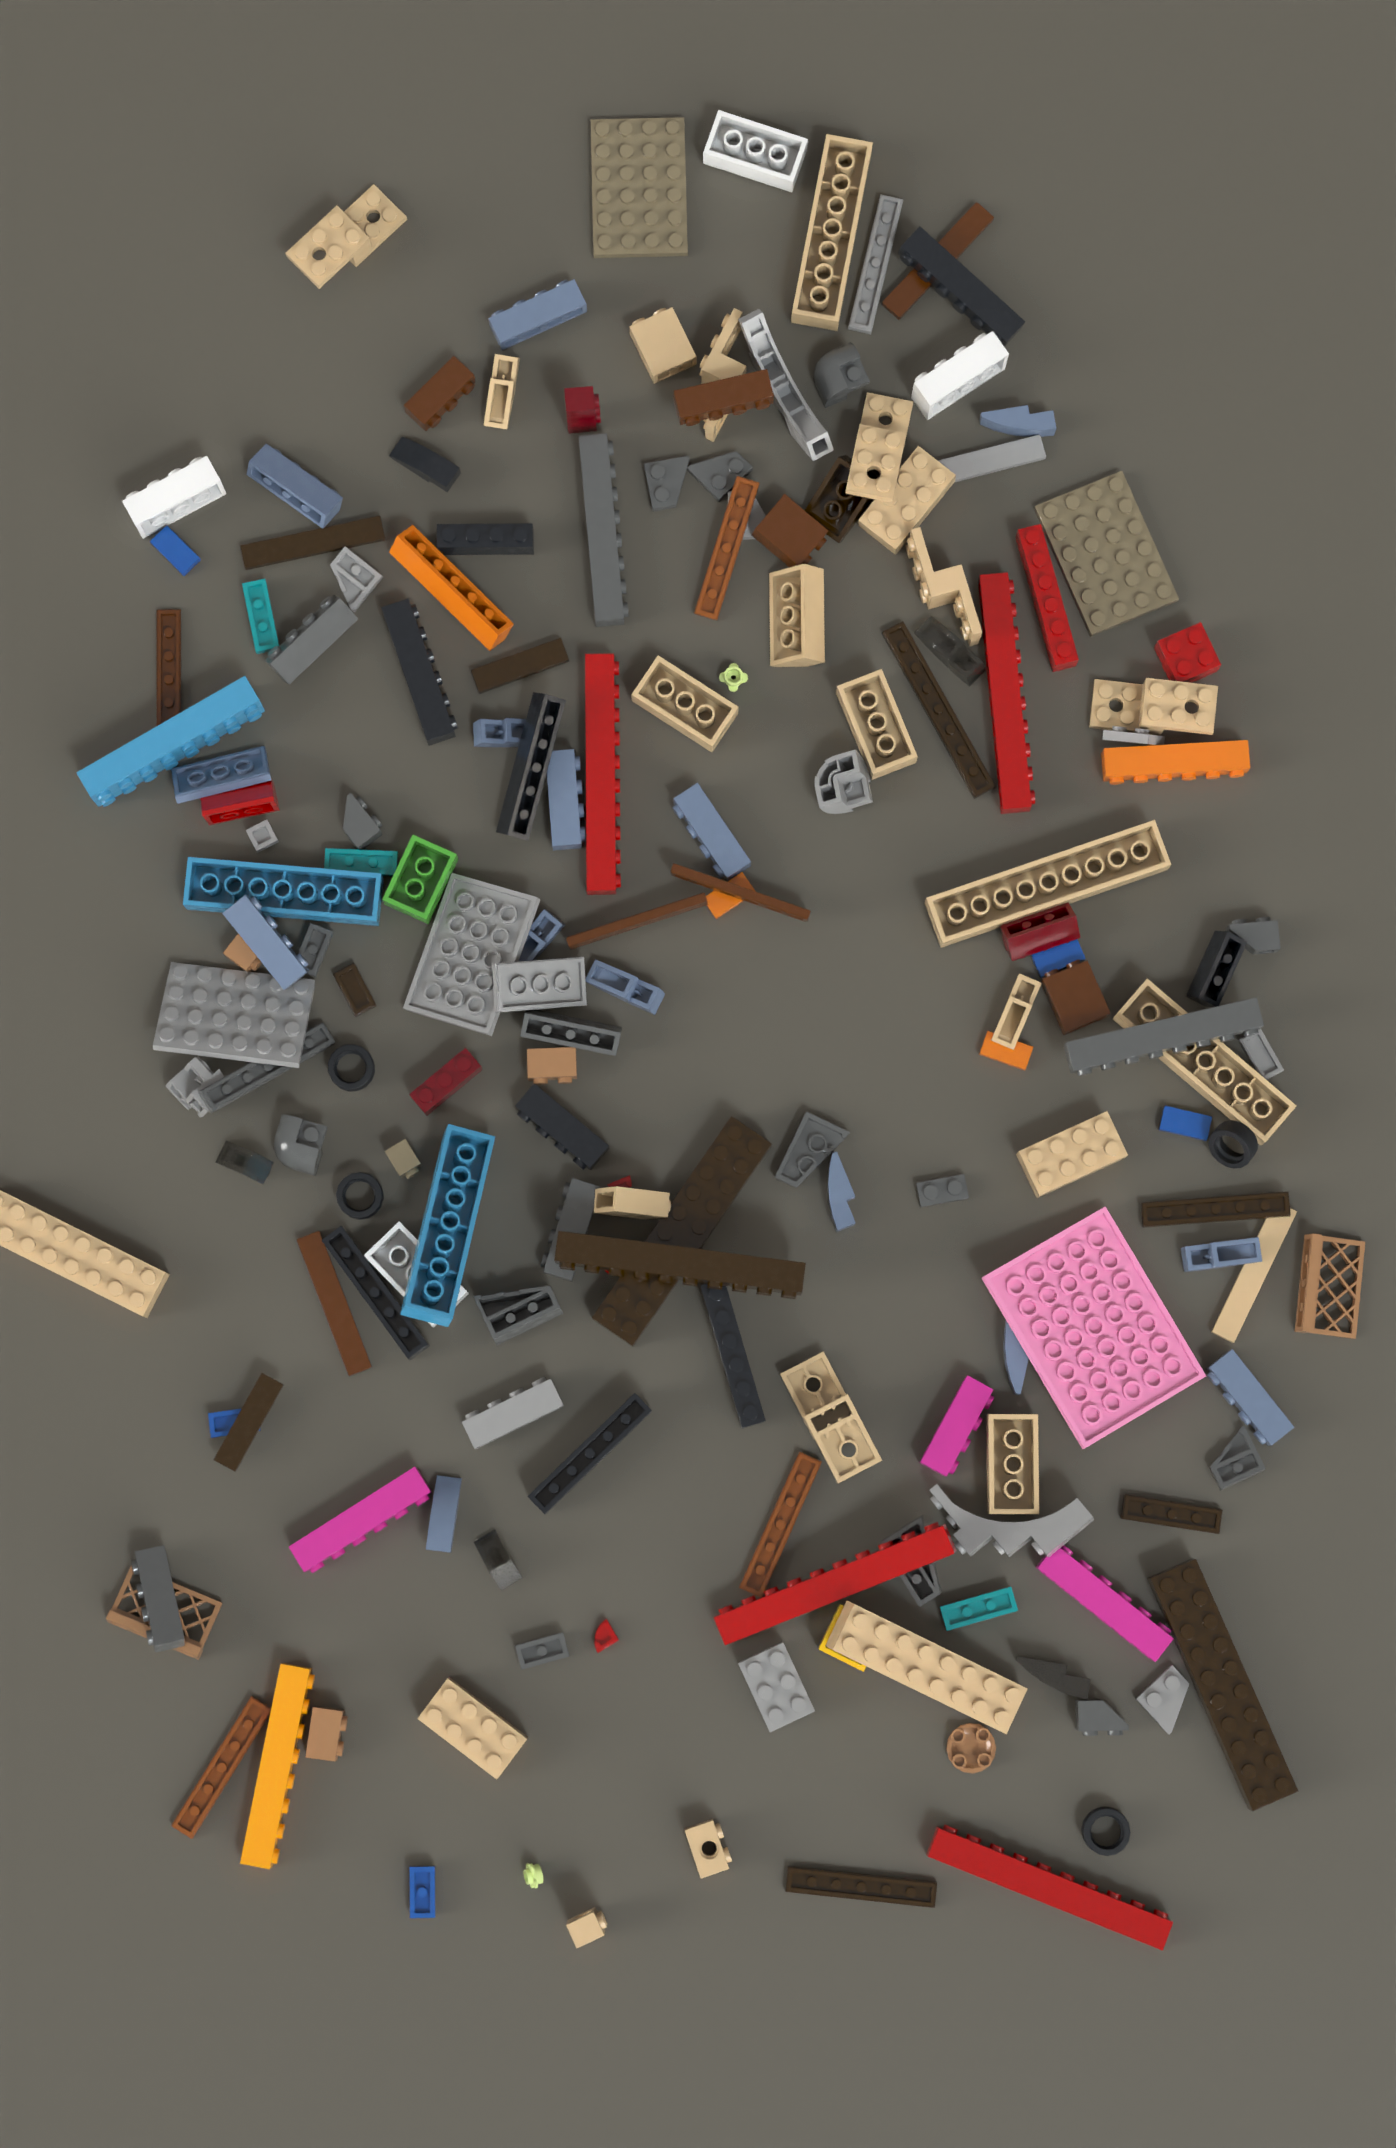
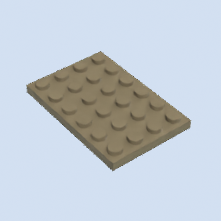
[590,117,688,258]
[1034,471,1179,637]

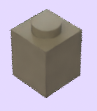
[384,1139,422,1179]

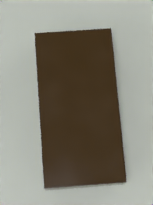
[333,963,377,1017]

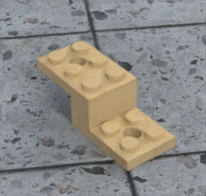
[285,184,407,289]
[699,308,747,442]
[845,392,913,503]
[905,527,982,647]
[1089,678,1218,736]
[780,1351,882,1483]

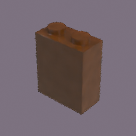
[751,494,828,568]
[1041,959,1111,1035]

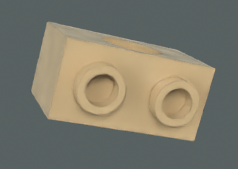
[685,1819,732,1879]
[566,1907,608,1948]

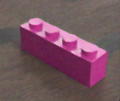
[919,1375,994,1477]

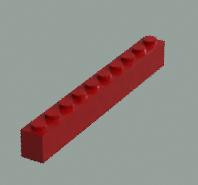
[978,572,1035,814]
[585,654,621,895]
[714,1521,956,1645]
[926,1824,1173,1951]

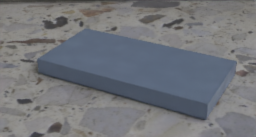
[171,746,271,804]

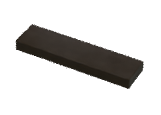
[471,638,569,694]
[214,1373,284,1472]
[1121,1494,1223,1534]

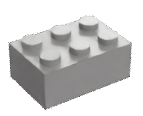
[738,1641,815,1732]

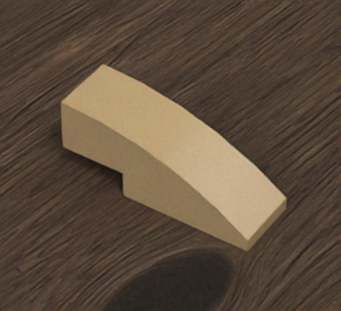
[484,354,520,429]
[991,974,1041,1050]

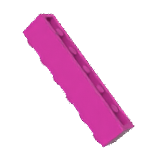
[289,1467,432,1574]
[1036,1545,1174,1662]

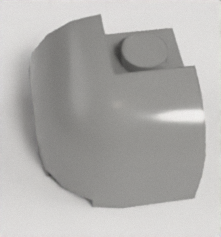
[815,750,873,814]
[166,1056,224,1117]

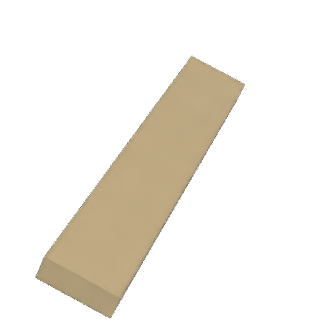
[1211,1208,1297,1343]

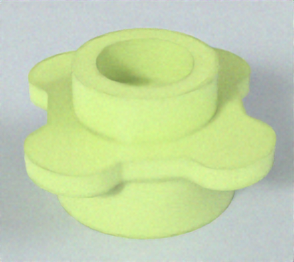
[719,663,748,692]
[523,1863,543,1888]

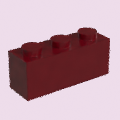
[564,386,601,434]
[1000,902,1081,961]
[409,1048,483,1116]

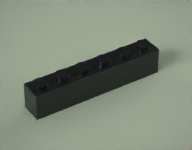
[898,226,1025,347]
[381,598,458,746]
[496,692,566,841]
[322,1226,430,1360]
[700,1284,766,1429]
[527,1393,652,1515]

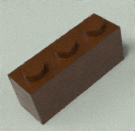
[404,356,476,431]

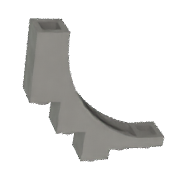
[738,309,834,461]
[930,1484,1094,1558]

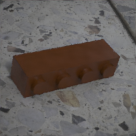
[673,369,774,426]

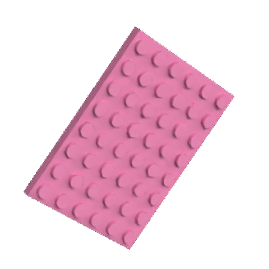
[982,1206,1206,1449]

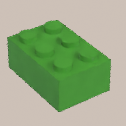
[382,835,459,924]

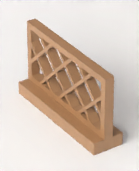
[1295,1233,1365,1339]
[106,1565,223,1660]

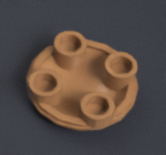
[946,1723,996,1774]

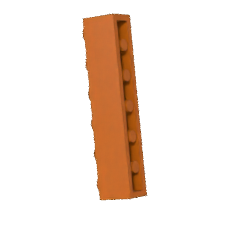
[389,525,514,651]
[1101,740,1250,785]

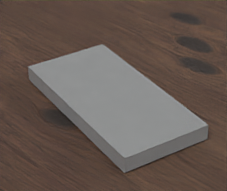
[492,957,587,1012]

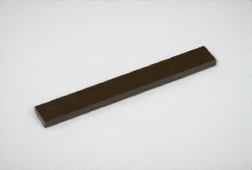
[882,621,996,799]

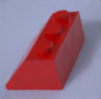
[201,778,280,825]

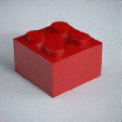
[1154,622,1221,683]

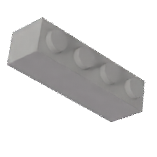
[462,1377,564,1449]

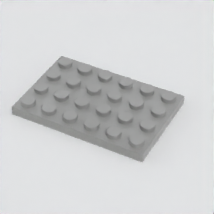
[403,873,540,1036]
[153,962,315,1068]

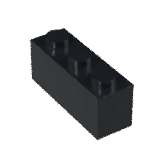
[1186,931,1247,1007]

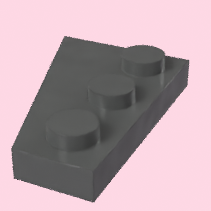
[775,1112,850,1188]

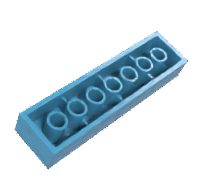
[76,676,265,807]
[183,857,384,926]
[400,1124,495,1327]

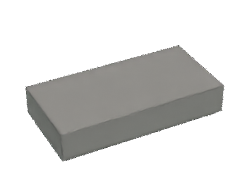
[1238,1029,1284,1080]

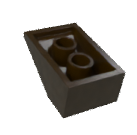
[805,455,879,543]

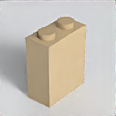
[629,307,697,384]
[594,1186,671,1220]

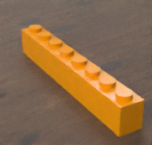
[240,1663,315,1869]

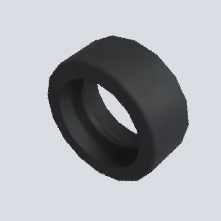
[328,1044,375,1092]
[1209,1120,1258,1169]
[336,1172,384,1220]
[1081,1807,1131,1856]

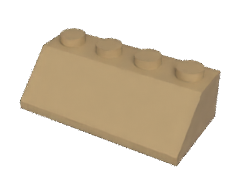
[769,564,825,667]

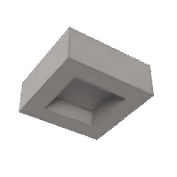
[246,819,279,853]

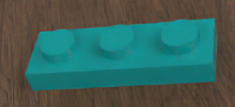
[242,579,280,654]
[324,848,398,877]
[939,1586,1018,1631]

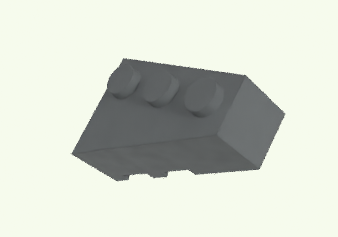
[473,1286,563,1345]
[879,1515,942,1607]

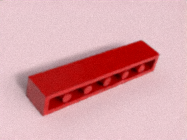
[1015,524,1079,672]

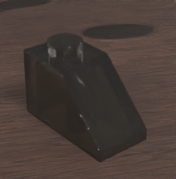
[215,1141,274,1184]
[474,1530,523,1591]

